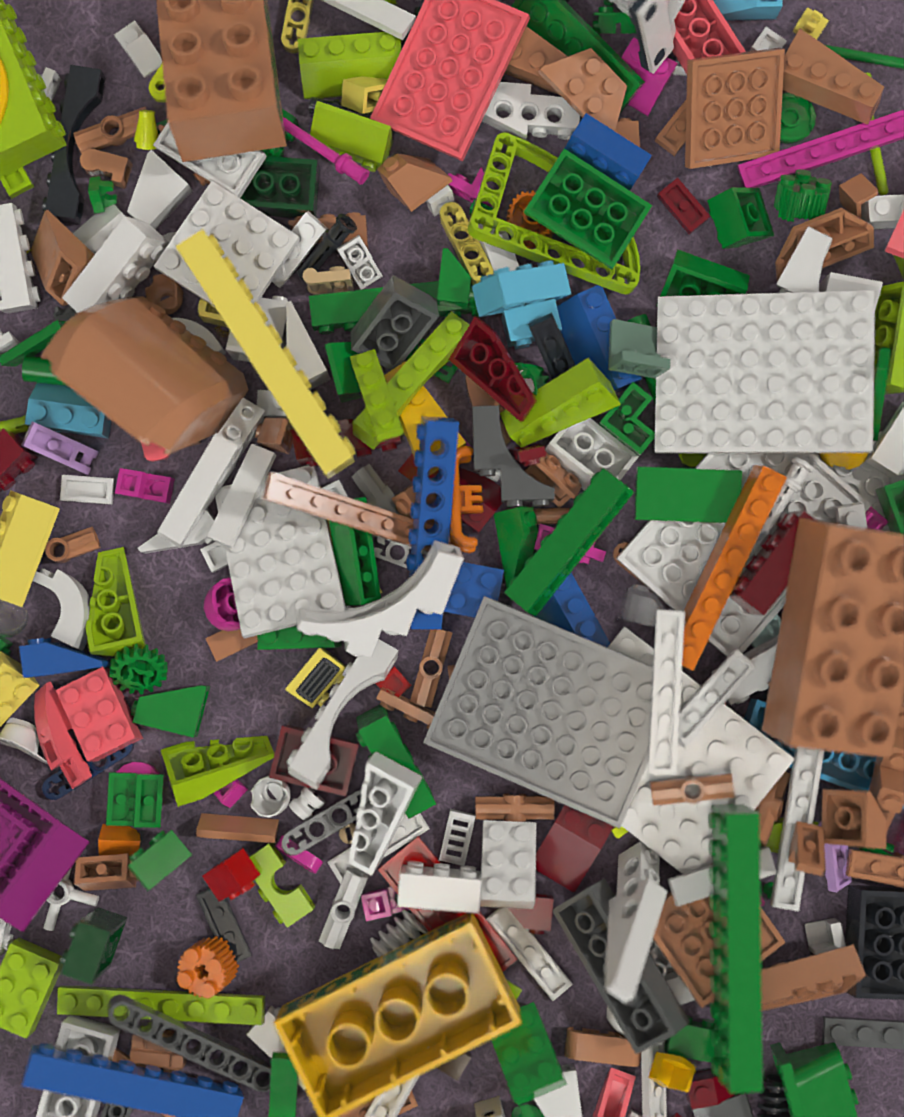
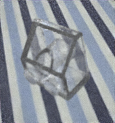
[617,584,665,628]

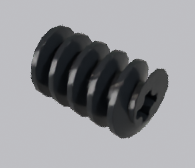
[756,1075,791,1117]

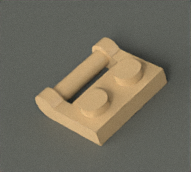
[303,266,354,295]

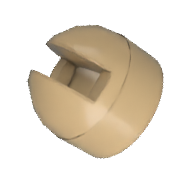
[339,823,356,844]

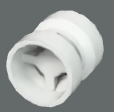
[288,787,325,822]

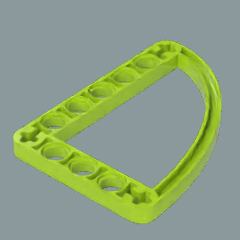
[468,133,640,295]

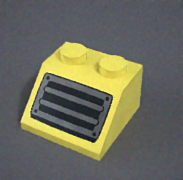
[286,648,346,708]

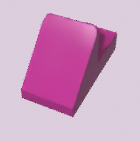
[448,167,492,208]

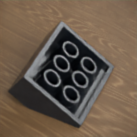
[845,885,904,1000]

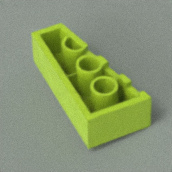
[500,358,621,448]

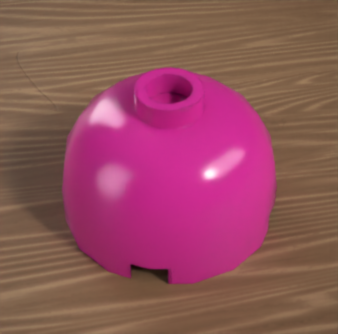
[204,578,241,632]

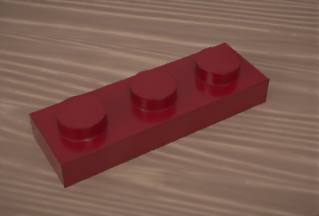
[509,444,547,466]

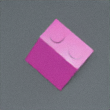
[621,37,678,116]

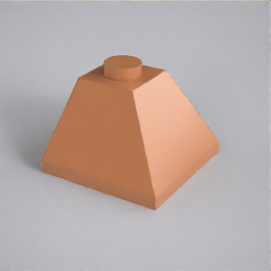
[377,154,452,212]

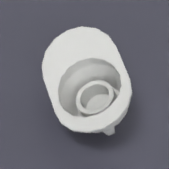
[0,718,48,764]

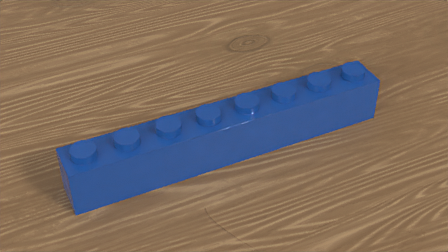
[22,1043,244,1117]

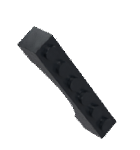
[42,65,106,225]

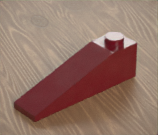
[448,316,537,422]
[398,454,503,534]

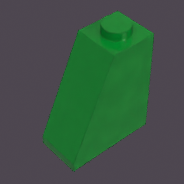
[131,685,210,738]

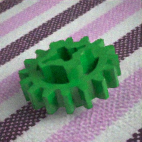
[110,644,168,695]

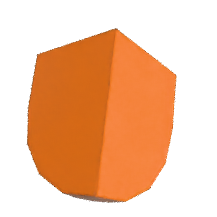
[98,824,141,856]

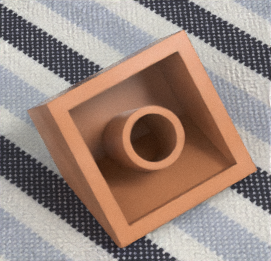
[822,789,887,849]

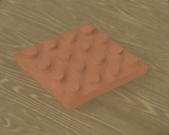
[685,48,785,169]
[652,863,785,1008]

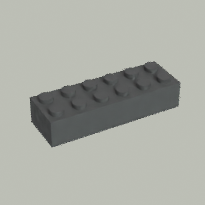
[552,878,690,1054]

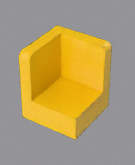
[648,1052,696,1092]

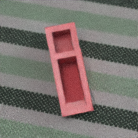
[592,1067,636,1117]

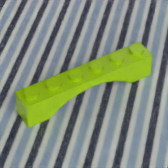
[353,311,470,450]

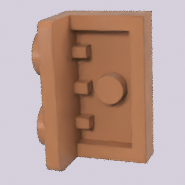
[524,452,582,508]

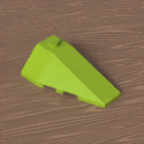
[86,547,146,656]
[161,736,275,807]

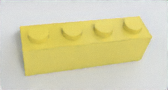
[0,490,60,607]

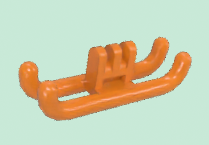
[449,446,483,553]

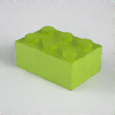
[0,938,63,1039]

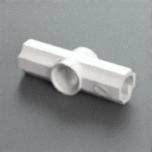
[319,867,368,949]

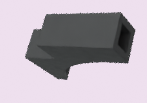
[472,406,555,507]

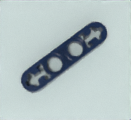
[42,743,134,800]

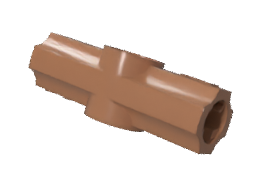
[74,107,147,154]
[410,629,453,708]
[755,771,790,847]
[650,773,735,806]
[475,794,555,822]

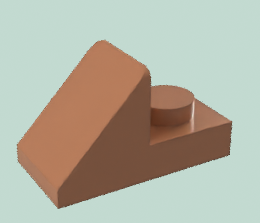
[788,821,826,876]

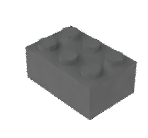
[350,275,439,370]

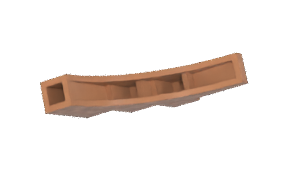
[868,689,904,832]

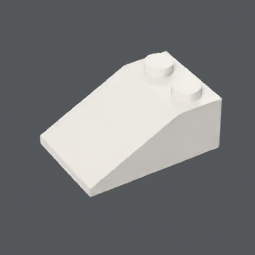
[286,301,331,390]

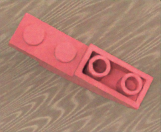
[34,681,92,789]

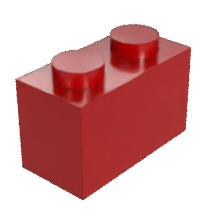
[202,848,261,902]

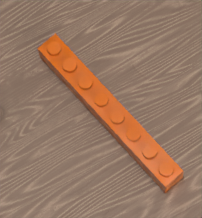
[682,465,787,670]

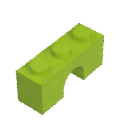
[249,843,316,928]

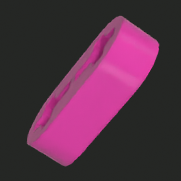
[274,835,323,874]

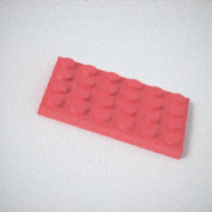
[370,0,530,161]

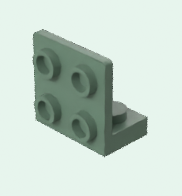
[608,319,671,378]

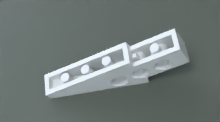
[482,82,580,140]
[157,398,265,548]
[605,841,667,1003]

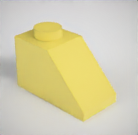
[341,76,388,114]

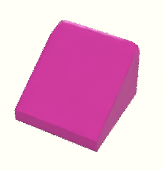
[214,779,248,808]

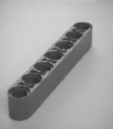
[107,995,271,1092]

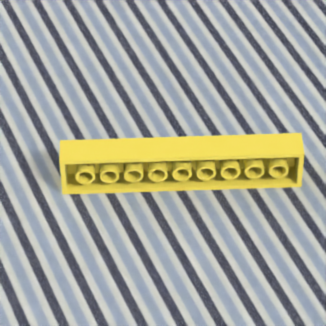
[175,229,356,479]

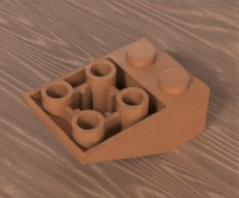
[31,210,95,306]

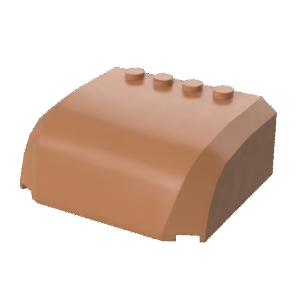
[41,296,249,455]

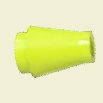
[134,110,158,150]

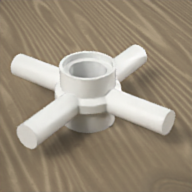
[43,867,99,931]

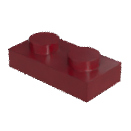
[657,178,710,235]

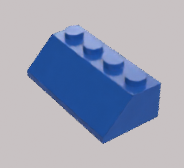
[557,285,642,393]
[533,572,610,648]

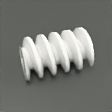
[370,910,428,957]

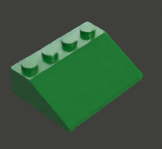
[523,149,652,270]

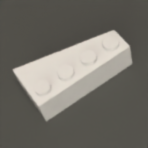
[0,203,41,314]
[348,752,422,876]

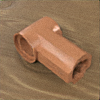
[45,527,101,564]

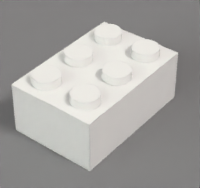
[480,820,536,909]
[398,861,481,913]

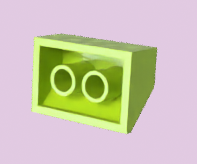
[310,101,393,172]

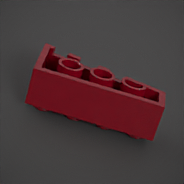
[0,428,38,491]

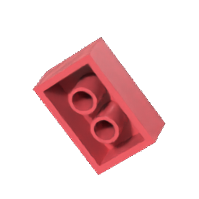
[56,667,143,762]

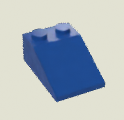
[19,638,111,678]

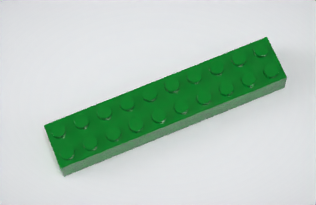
[708,804,763,1093]

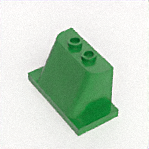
[770,1042,859,1117]

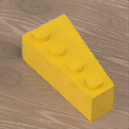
[384,361,466,476]

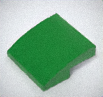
[106,772,164,828]

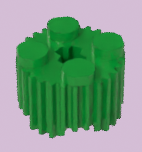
[774,169,832,222]

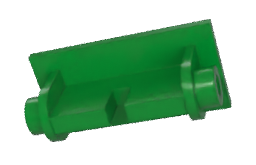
[592,7,637,34]

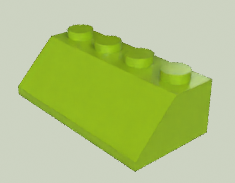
[298,32,402,99]

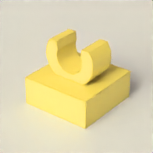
[793,7,829,40]

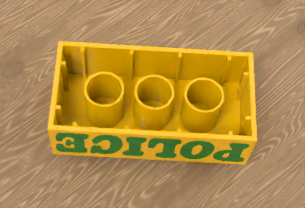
[273,912,521,1117]

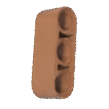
[564,1027,641,1067]

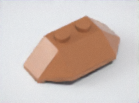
[775,208,874,282]

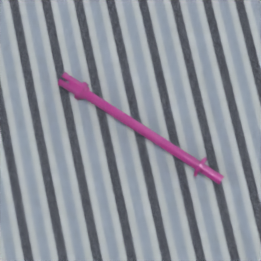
[283,117,370,185]

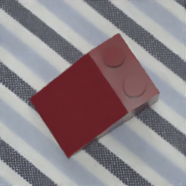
[535,804,614,893]

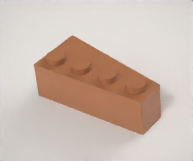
[505,26,568,95]
[783,28,884,125]
[761,945,866,1011]

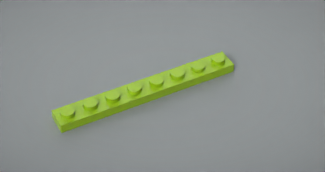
[57,986,265,1025]

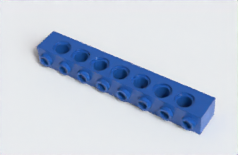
[405,416,459,630]

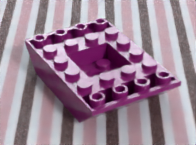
[0,777,90,932]

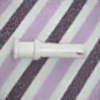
[761,457,814,534]

